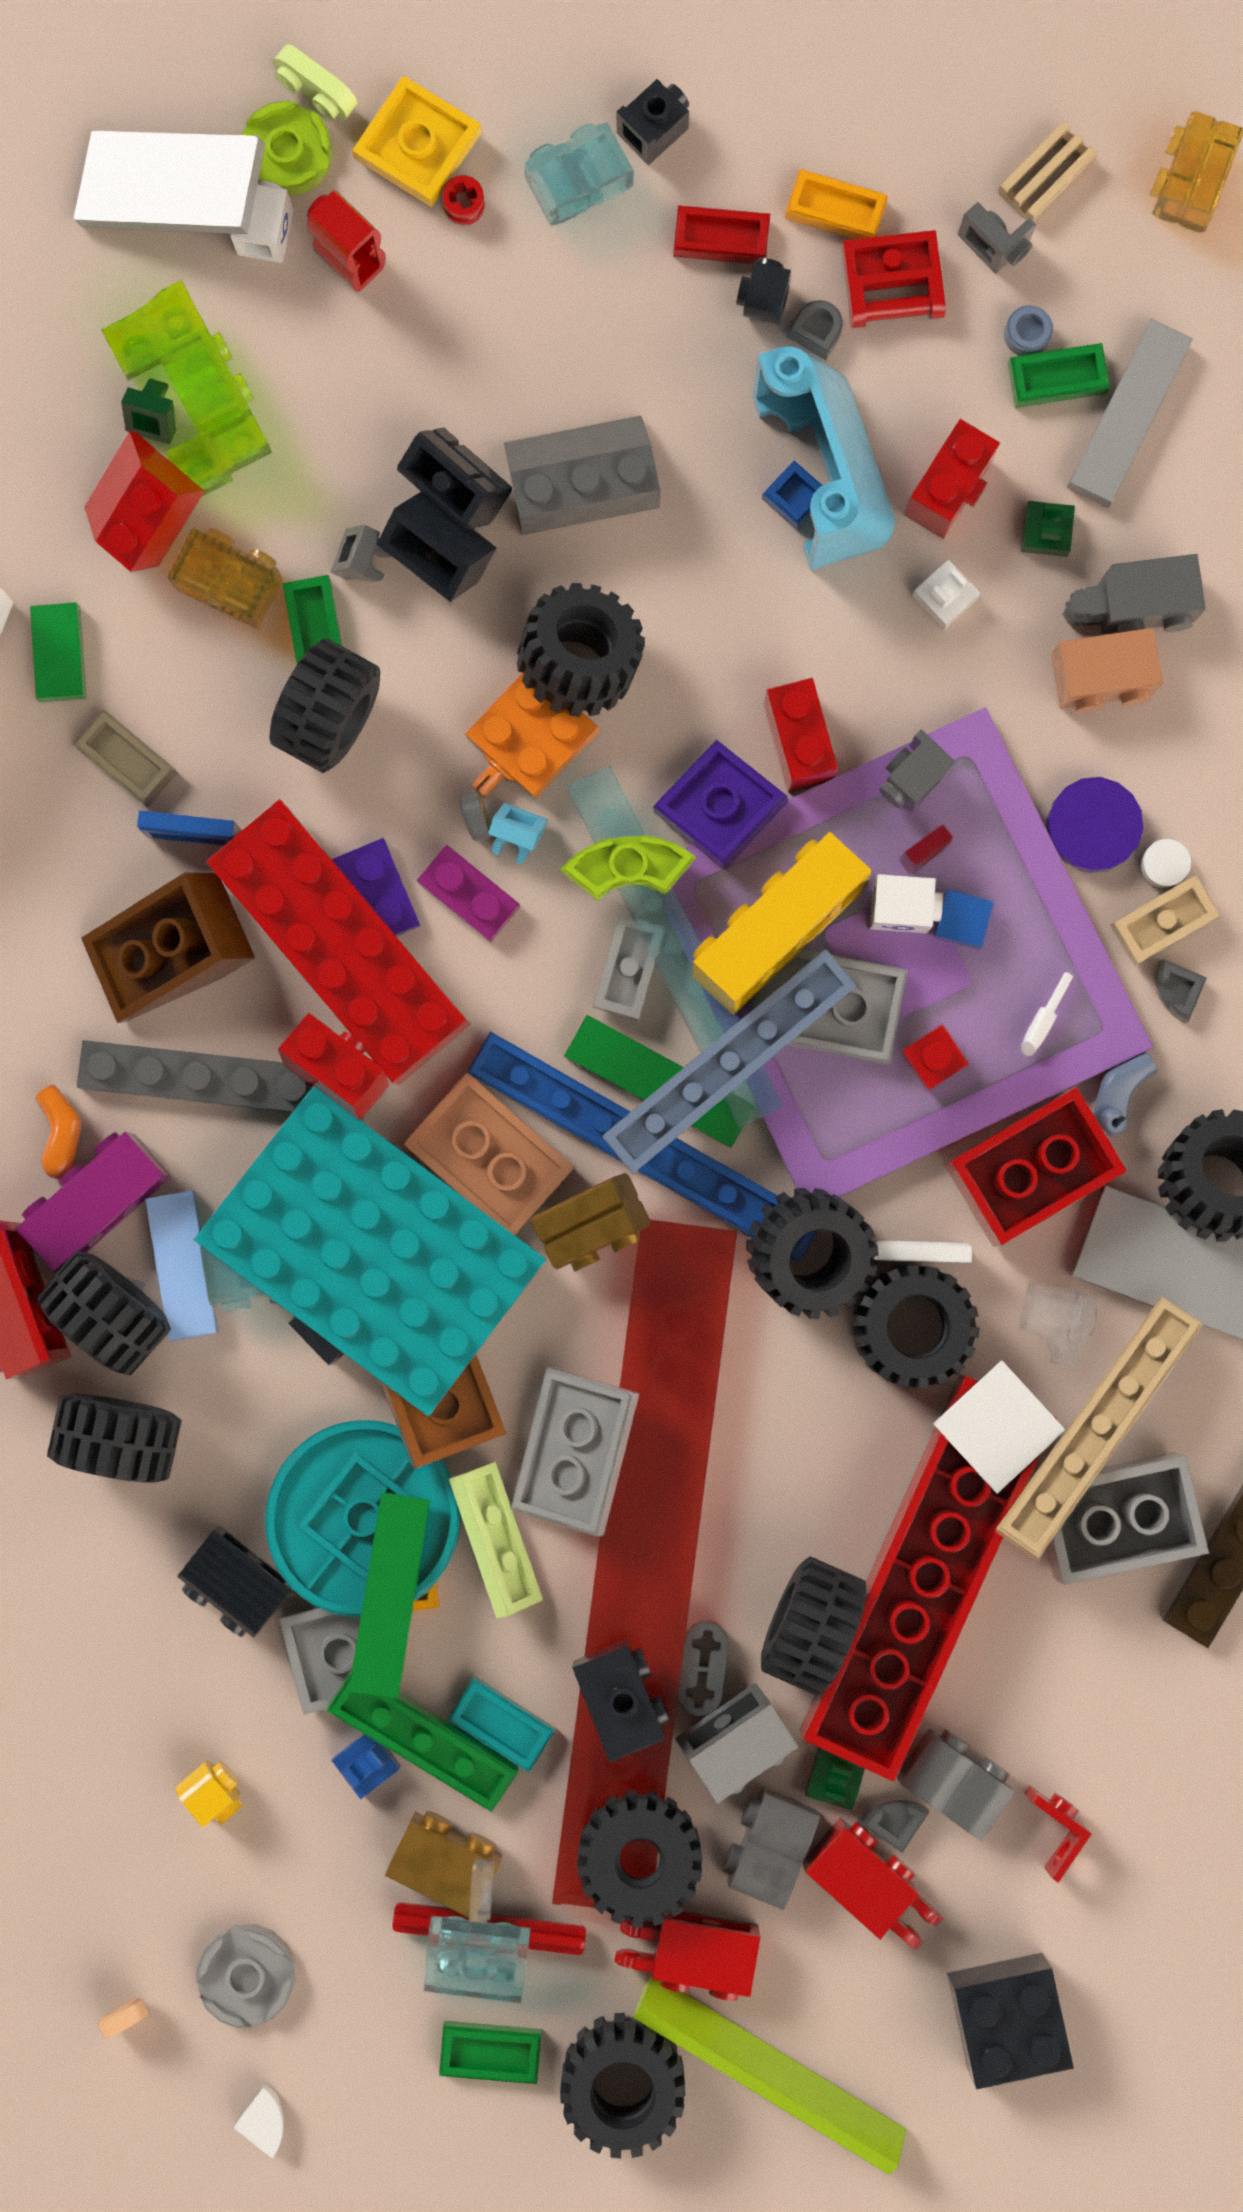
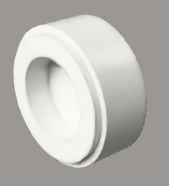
[1140,839,1191,889]

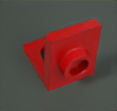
[1024,1785,1092,1883]

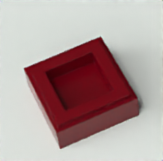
[899,824,953,874]

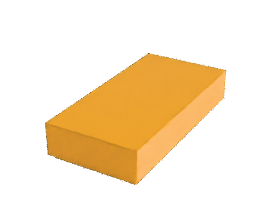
[785,168,888,239]

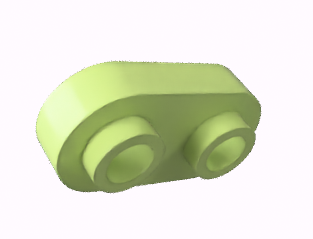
[273,44,358,121]

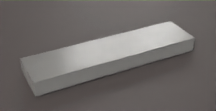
[1067,318,1193,508]

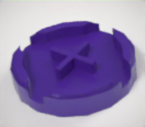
[1046,777,1143,873]

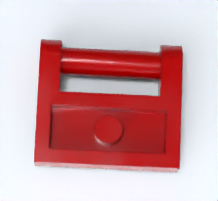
[841,230,946,329]

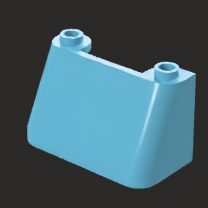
[752,346,895,570]

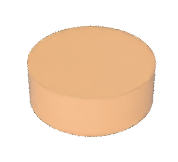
[97,1997,150,2040]

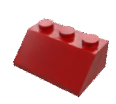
[0,1220,72,1380]

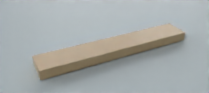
[995,1296,1203,1561]

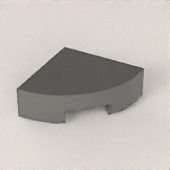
[1156,959,1207,1023]
[860,1800,930,1853]

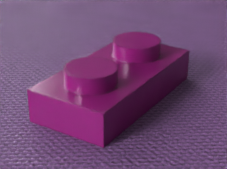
[416,844,521,943]

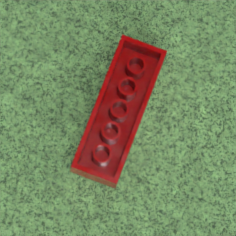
[206,799,471,1085]

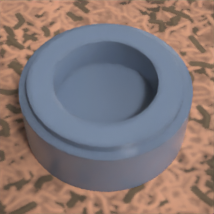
[1004,305,1053,356]

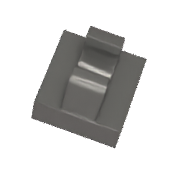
[330,524,391,582]

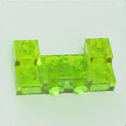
[101,280,272,496]

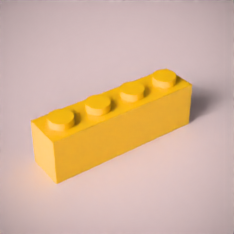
[692,832,872,1016]

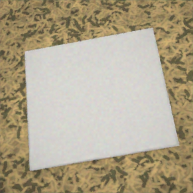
[933,1360,1065,1493]

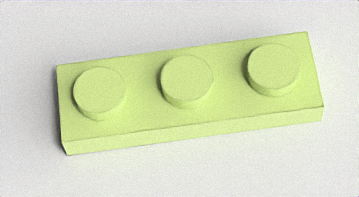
[449,1462,543,1619]

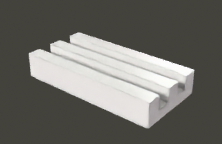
[870,1240,972,1263]

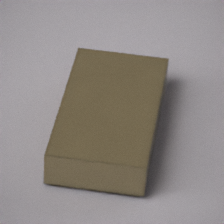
[73,709,178,808]

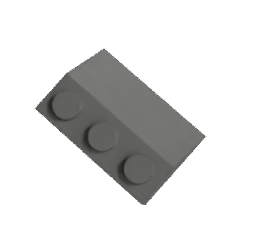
[504,415,660,535]

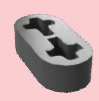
[678,1620,728,1716]

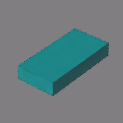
[447,1676,556,1772]

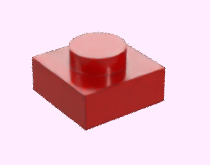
[901,1024,969,1092]

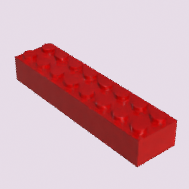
[799,1374,1057,1782]

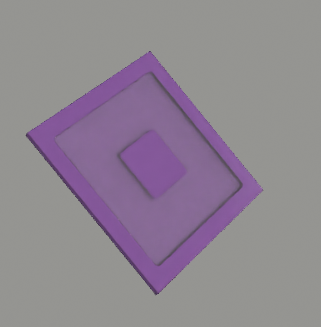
[654,707,1154,1197]

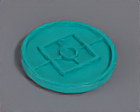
[265,1420,461,1618]

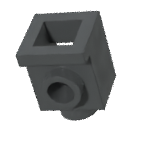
[879,729,956,813]

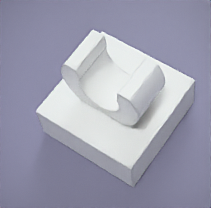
[912,560,981,629]

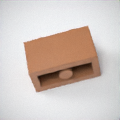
[1051,628,1163,713]

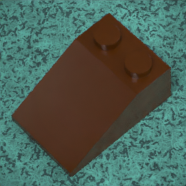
[81,872,255,1023]

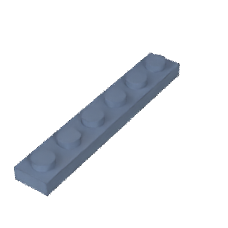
[602,949,857,1174]

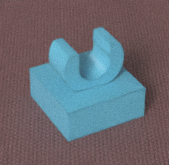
[488,802,548,864]

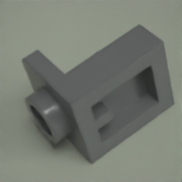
[957,202,1036,274]

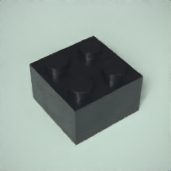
[947,1953,1074,2090]

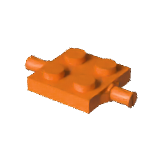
[465,673,600,800]

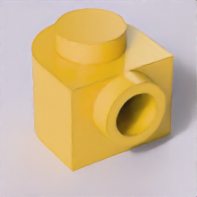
[175,1760,244,1828]

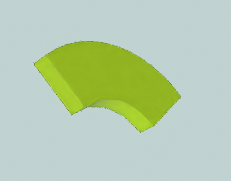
[560,835,696,902]

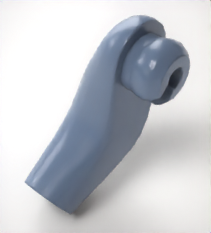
[1093,1052,1157,1136]

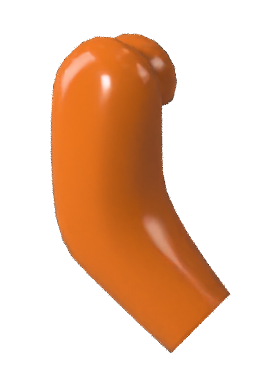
[35,1085,81,1179]

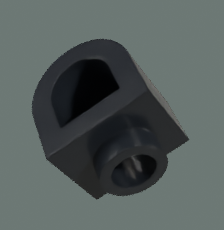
[736,258,791,325]

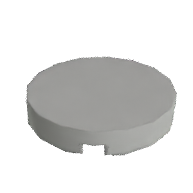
[196,1924,296,2028]

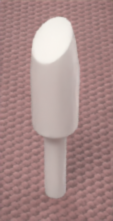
[1021,972,1073,1057]

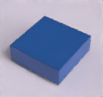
[762,460,823,530]
[934,889,994,950]

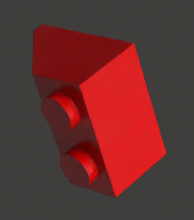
[84,431,205,572]

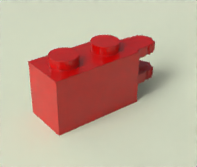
[802,1817,944,1950]
[614,1911,761,2001]

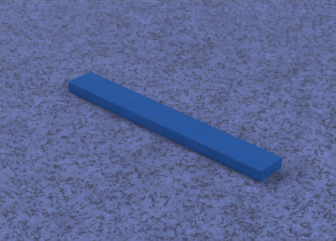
[466,1031,818,1263]

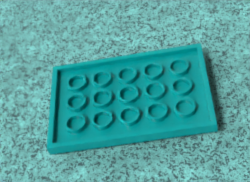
[193,1086,547,1417]

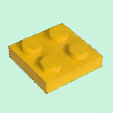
[352,75,482,208]

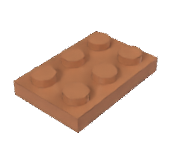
[403,1073,575,1236]

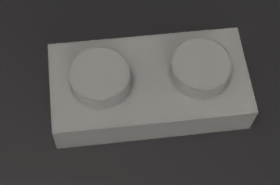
[592,915,665,1021]

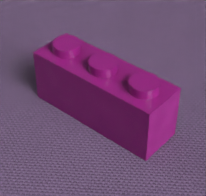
[15,1131,172,1272]

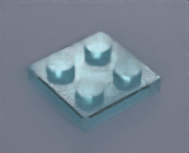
[424,1916,531,2004]

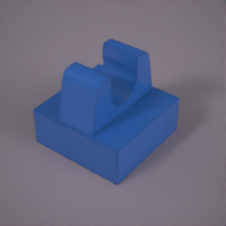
[331,1734,401,1800]

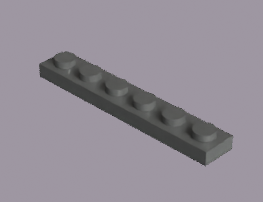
[77,1040,364,1120]

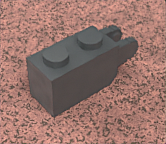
[1062,553,1206,634]

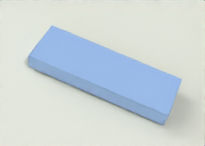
[145,1190,219,1341]

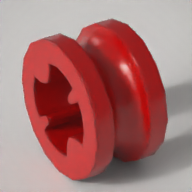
[442,175,485,226]

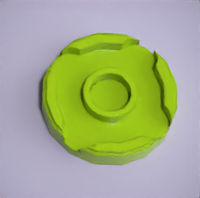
[240,100,333,197]

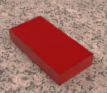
[673,205,771,264]

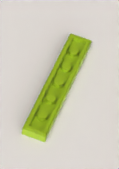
[633,1975,906,2175]

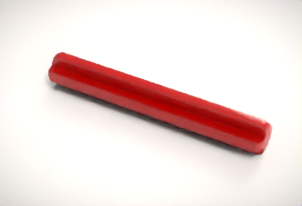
[392,1902,587,1956]

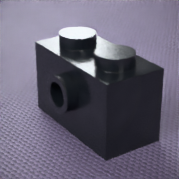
[377,492,497,602]
[572,1639,670,1762]

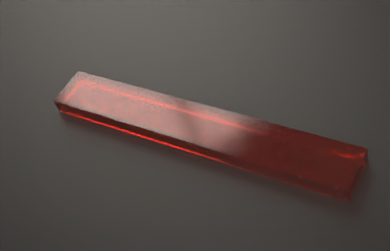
[552,1219,737,1908]

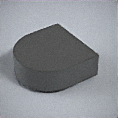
[786,300,843,360]

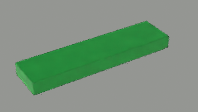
[564,1015,755,1149]
[348,1492,431,1699]
[326,1669,519,1812]

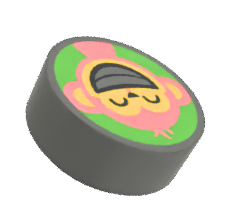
[460,792,493,842]

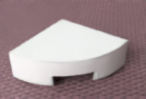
[233,2083,284,2158]

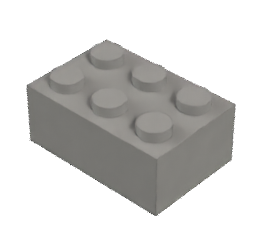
[1047,1452,1209,1585]

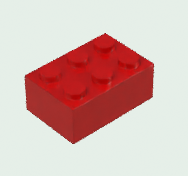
[944,1087,1127,1247]

